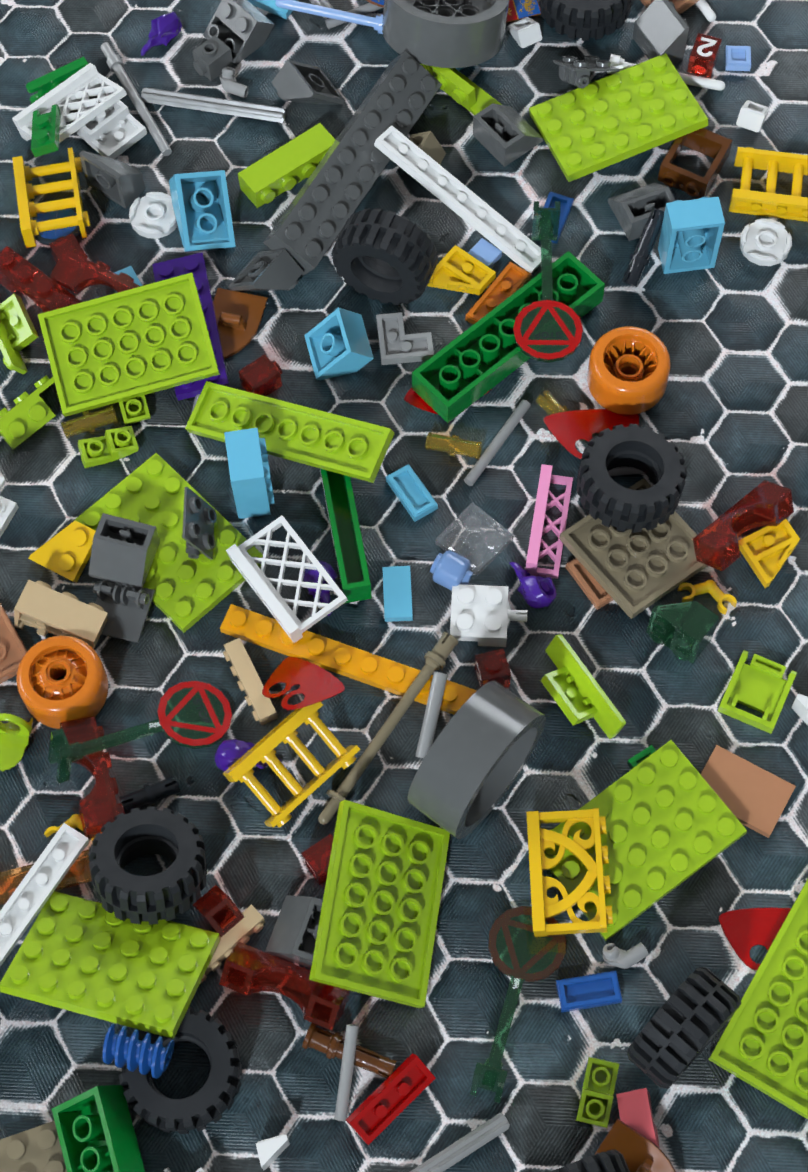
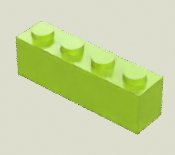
[238,123,335,208]

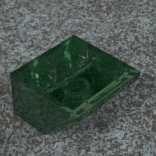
[646,601,719,664]

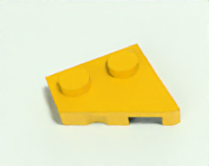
[427,245,496,295]
[737,517,800,588]
[28,520,96,583]

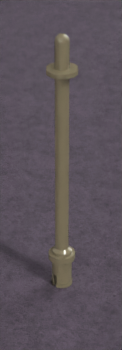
[318,632,459,825]

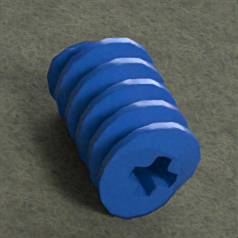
[102,1023,175,1079]

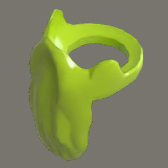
[0,713,33,772]

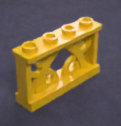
[526,808,613,937]

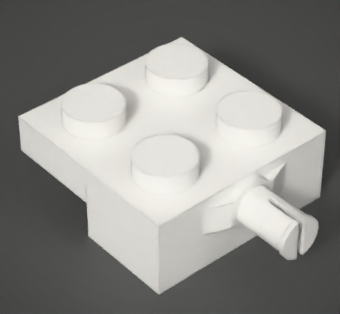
[76,93,147,159]
[450,584,527,647]

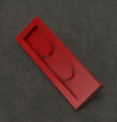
[346,1053,436,1145]

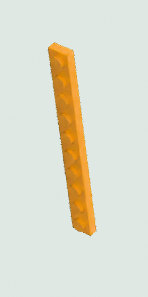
[220,604,477,715]

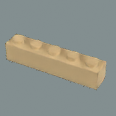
[223,638,278,726]
[200,904,265,984]

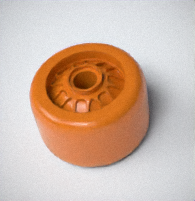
[587,326,671,415]
[16,636,108,729]

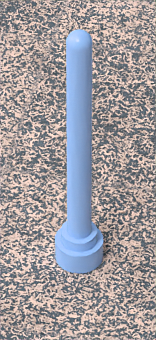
[275,0,383,34]

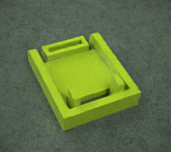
[718,650,797,734]

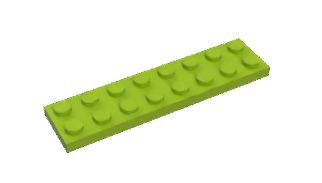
[185,381,395,483]

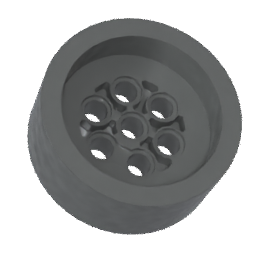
[382,0,509,68]
[407,681,546,839]

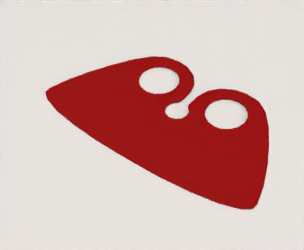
[543,409,639,459]
[262,657,345,710]
[719,908,791,970]

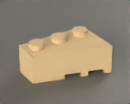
[14,580,108,649]

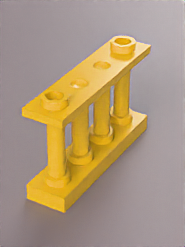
[12,147,90,248]
[729,147,808,222]
[223,702,361,827]

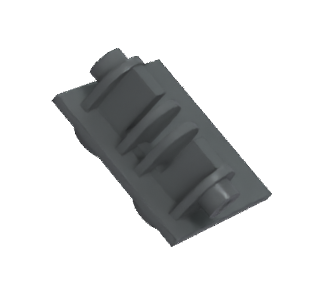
[553,56,620,88]
[182,487,216,560]
[93,580,155,643]

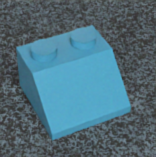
[304,307,374,380]

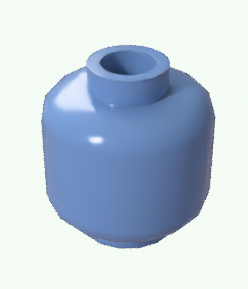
[430,550,473,591]

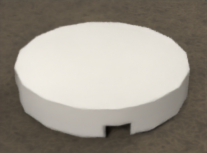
[129,192,178,239]
[740,218,792,266]

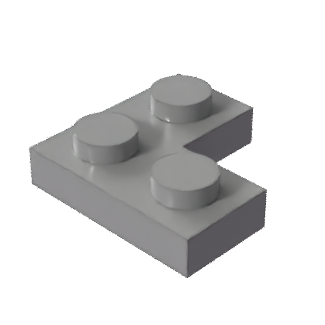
[376,312,434,365]

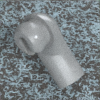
[220,66,249,98]
[602,942,649,969]

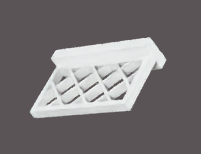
[12,63,127,143]
[226,516,348,643]

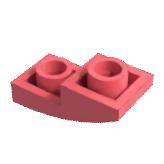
[616,1088,660,1148]

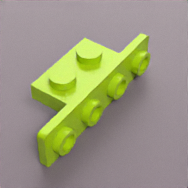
[420,64,502,115]
[0,293,39,375]
[0,375,55,450]
[540,634,626,739]

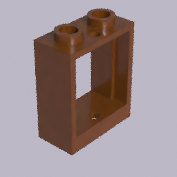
[658,128,732,198]

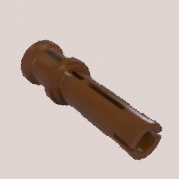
[302,1021,397,1079]

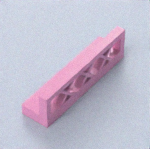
[525,464,573,579]

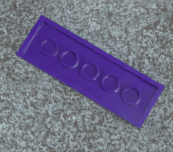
[152,252,229,401]

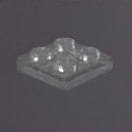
[435,502,514,577]

